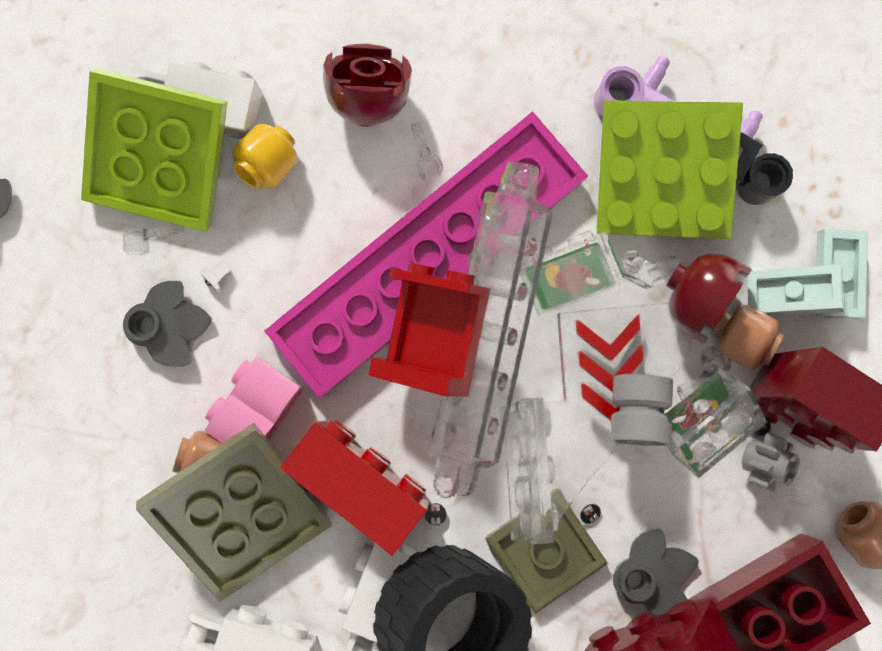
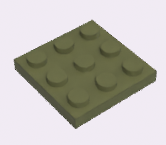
[136,423,332,602]

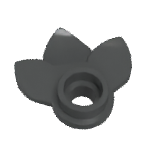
[123,281,212,367]
[613,529,699,616]

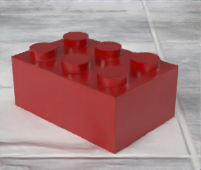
[280,419,429,556]

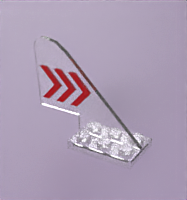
[502,302,692,544]

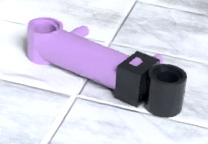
[594,56,793,205]

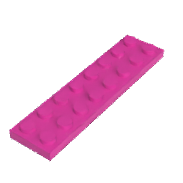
[264,111,588,399]

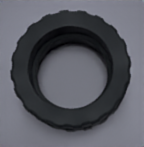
[373,545,532,651]

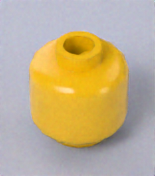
[232,124,298,189]

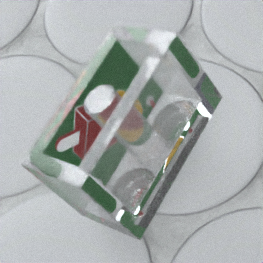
[520,230,626,317]
[664,368,767,479]

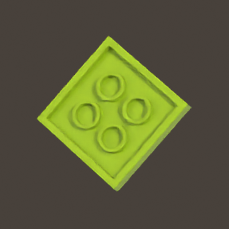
[81,68,228,232]
[597,100,743,239]

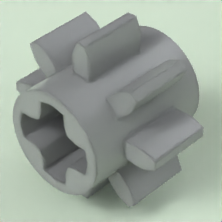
[742,433,800,492]

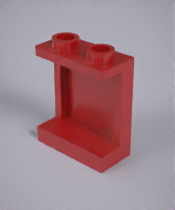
[368,263,491,397]

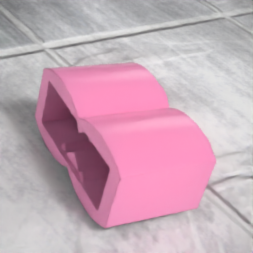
[204,357,304,443]

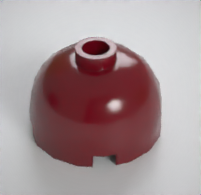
[323,44,412,127]
[666,253,752,345]

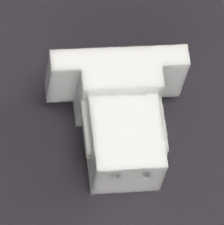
[200,261,232,292]

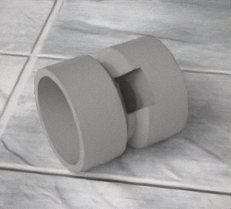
[610,374,673,446]

